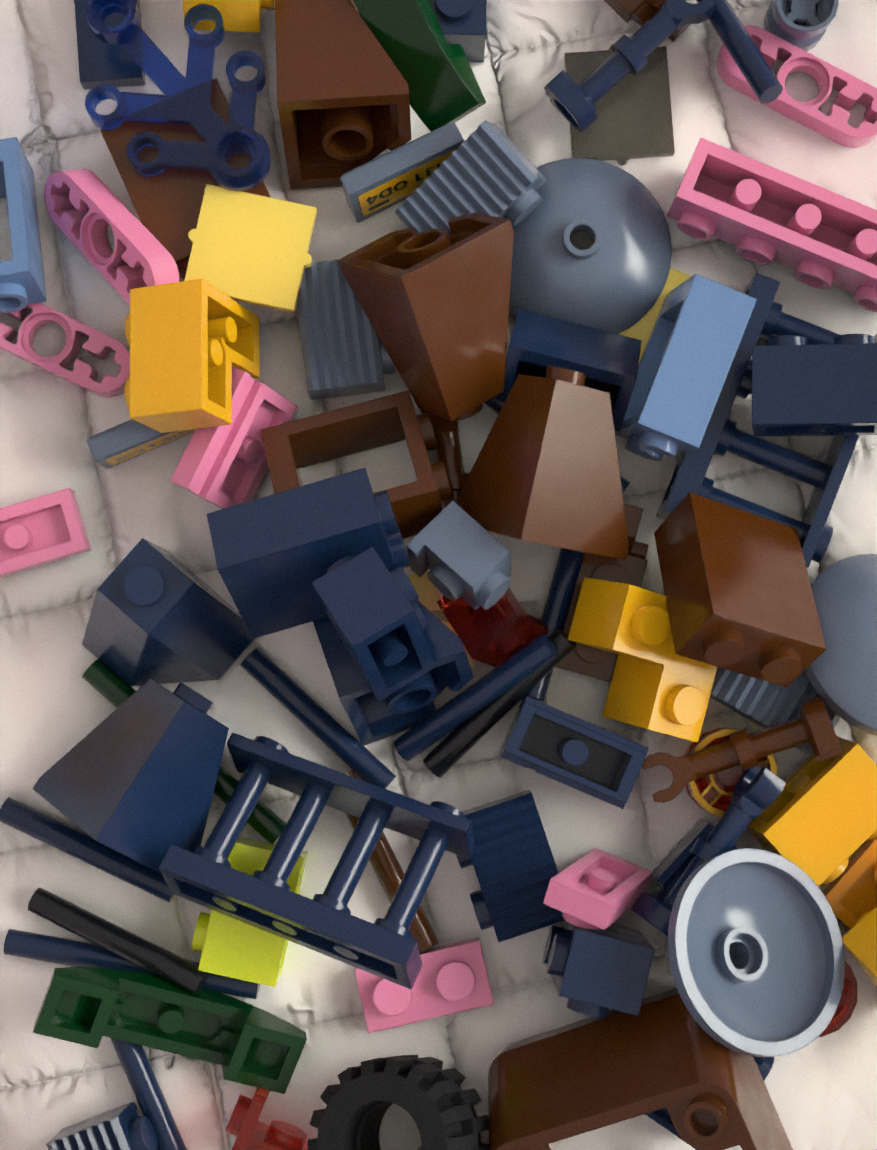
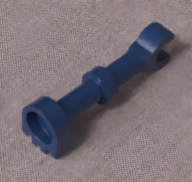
[544,0,717,133]
[631,766,786,936]

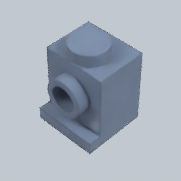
[406,501,512,611]

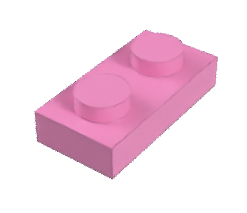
[0,488,92,578]
[543,848,654,930]
[354,937,494,1033]

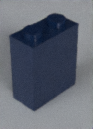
[207,468,410,639]

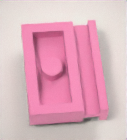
[170,366,298,509]

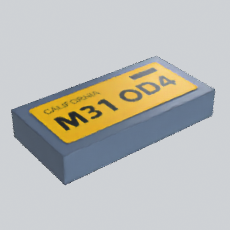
[340,122,464,223]
[87,419,195,469]

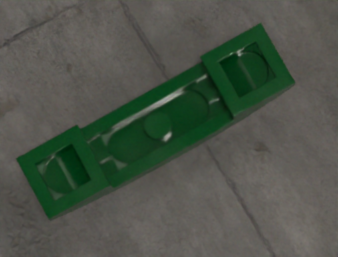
[354,0,486,132]
[33,967,307,1094]

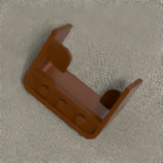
[488,988,793,1150]

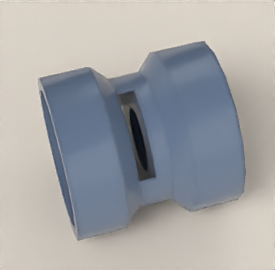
[764,0,839,52]

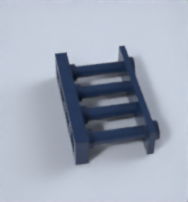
[656,273,877,568]
[159,732,475,989]

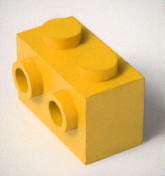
[747,736,877,886]

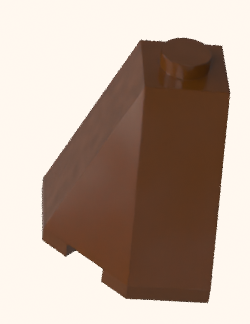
[275,0,411,190]
[338,213,514,421]
[455,366,629,560]

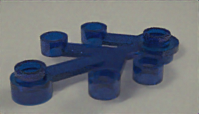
[84,0,271,191]

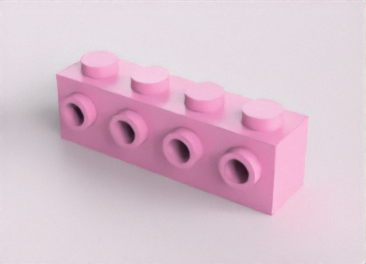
[666,138,877,312]

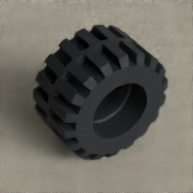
[308,1055,489,1150]

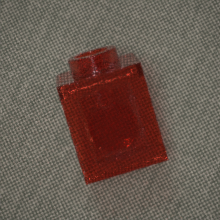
[437,588,549,667]
[225,1087,308,1150]

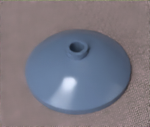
[509,158,672,334]
[805,554,877,736]
[668,848,845,1057]

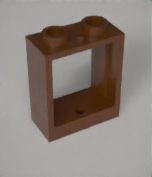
[260,390,453,538]

